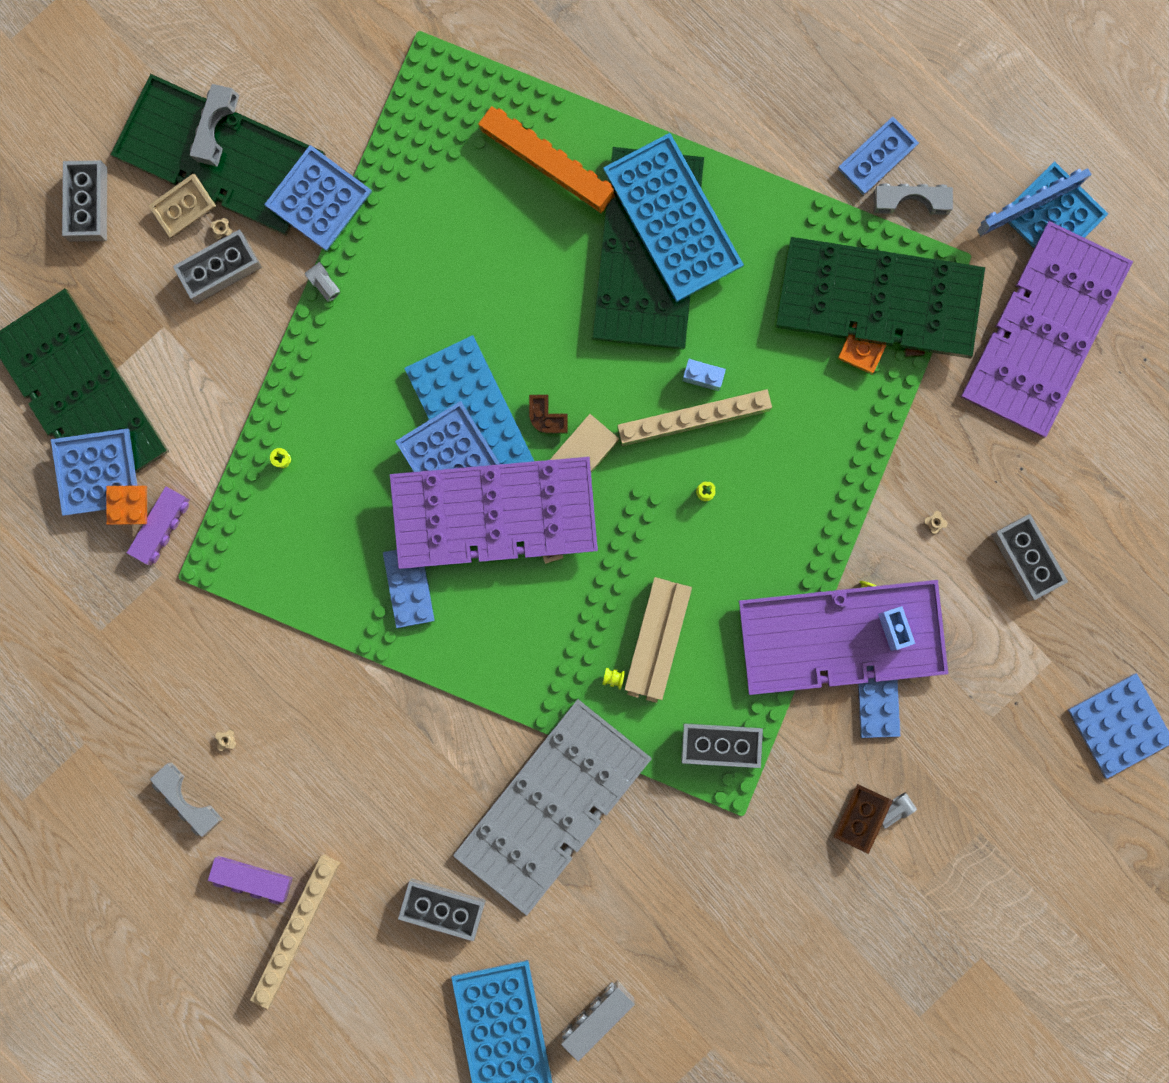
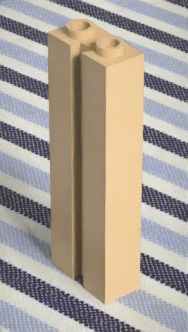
[550,414,619,473]
[624,577,692,703]

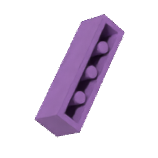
[127,486,190,565]
[208,856,293,904]

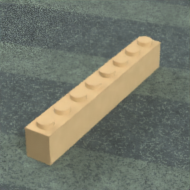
[617,389,772,446]
[250,855,341,1009]

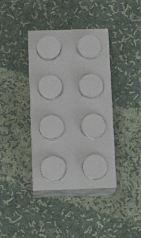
[62,160,107,242]
[173,229,262,304]
[991,514,1068,601]
[681,723,763,768]
[398,878,486,941]
[561,980,635,1061]

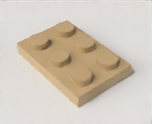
[149,174,216,238]

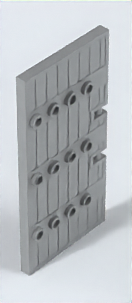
[453,699,652,916]

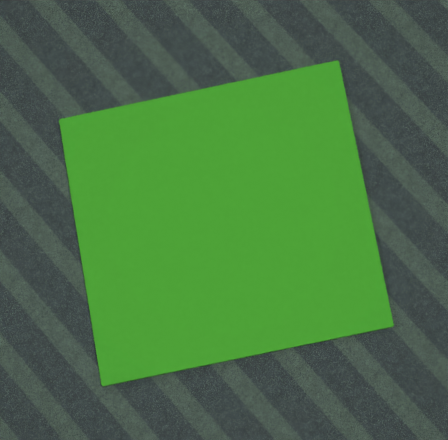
[179,31,971,816]

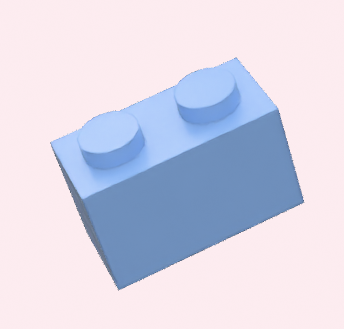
[683,359,726,391]
[878,606,915,651]

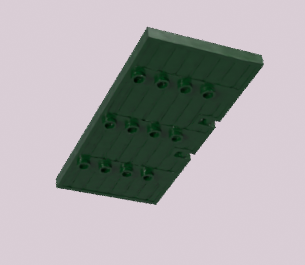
[110,73,326,236]
[592,147,704,350]
[776,237,985,359]
[0,288,169,473]

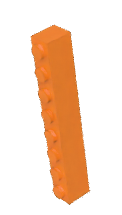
[478,106,615,213]

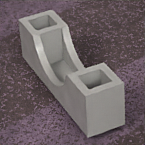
[190,84,239,166]
[874,183,953,215]
[150,763,223,837]

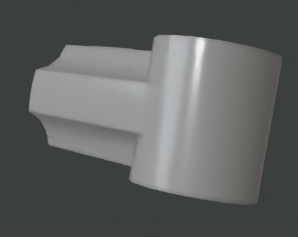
[304,262,341,302]
[882,792,917,829]

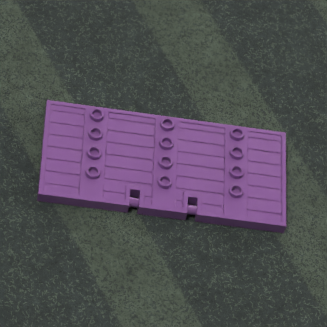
[961,221,1133,438]
[390,457,598,569]
[739,580,948,695]

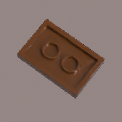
[834,784,893,854]

